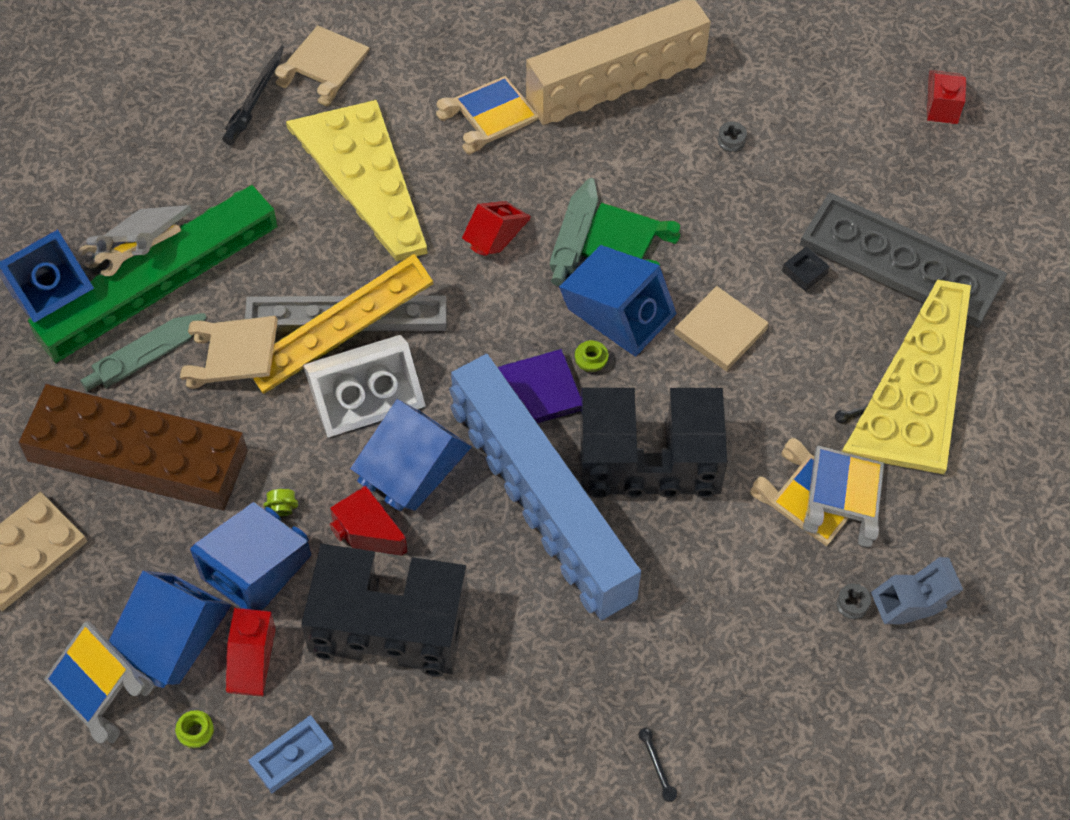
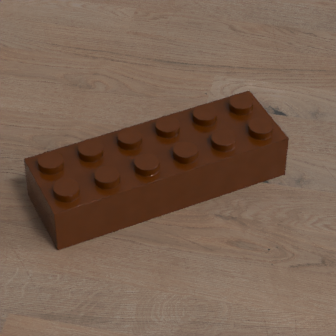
[18,384,248,511]

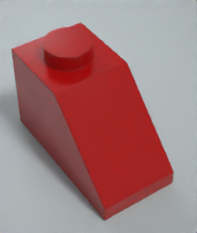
[927,70,966,124]
[462,201,531,256]
[329,485,408,556]
[226,608,276,697]

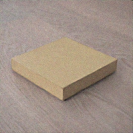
[674,286,769,372]

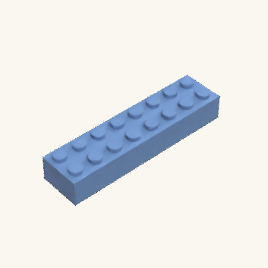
[449,354,641,621]

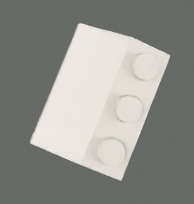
[303,335,426,437]

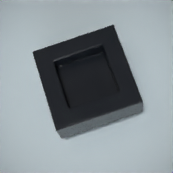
[782,246,830,292]

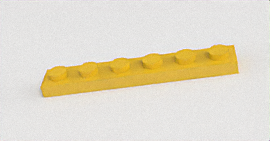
[253,254,434,394]

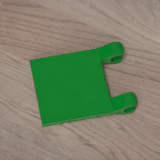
[581,202,680,265]

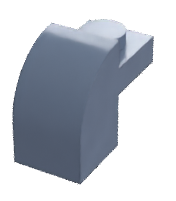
[871,557,963,624]

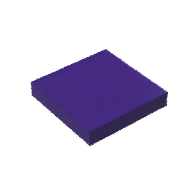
[497,349,581,423]

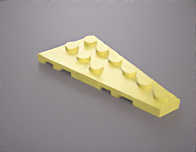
[286,100,428,261]
[842,280,971,474]

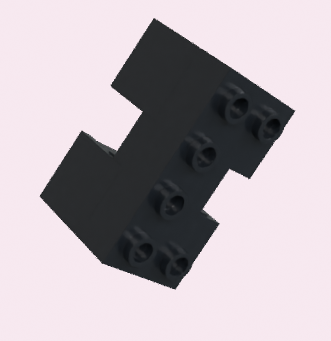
[580,387,728,498]
[301,543,468,677]

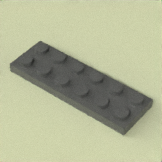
[800,192,1008,328]

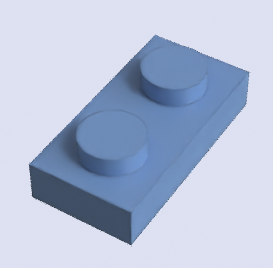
[248,715,334,794]

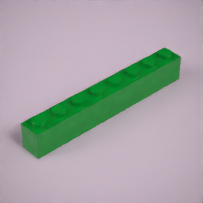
[27,185,278,364]

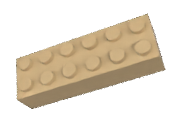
[526,0,711,125]

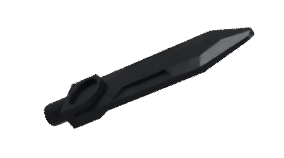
[222,45,284,145]

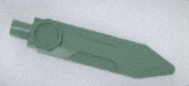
[550,178,598,286]
[80,313,207,392]

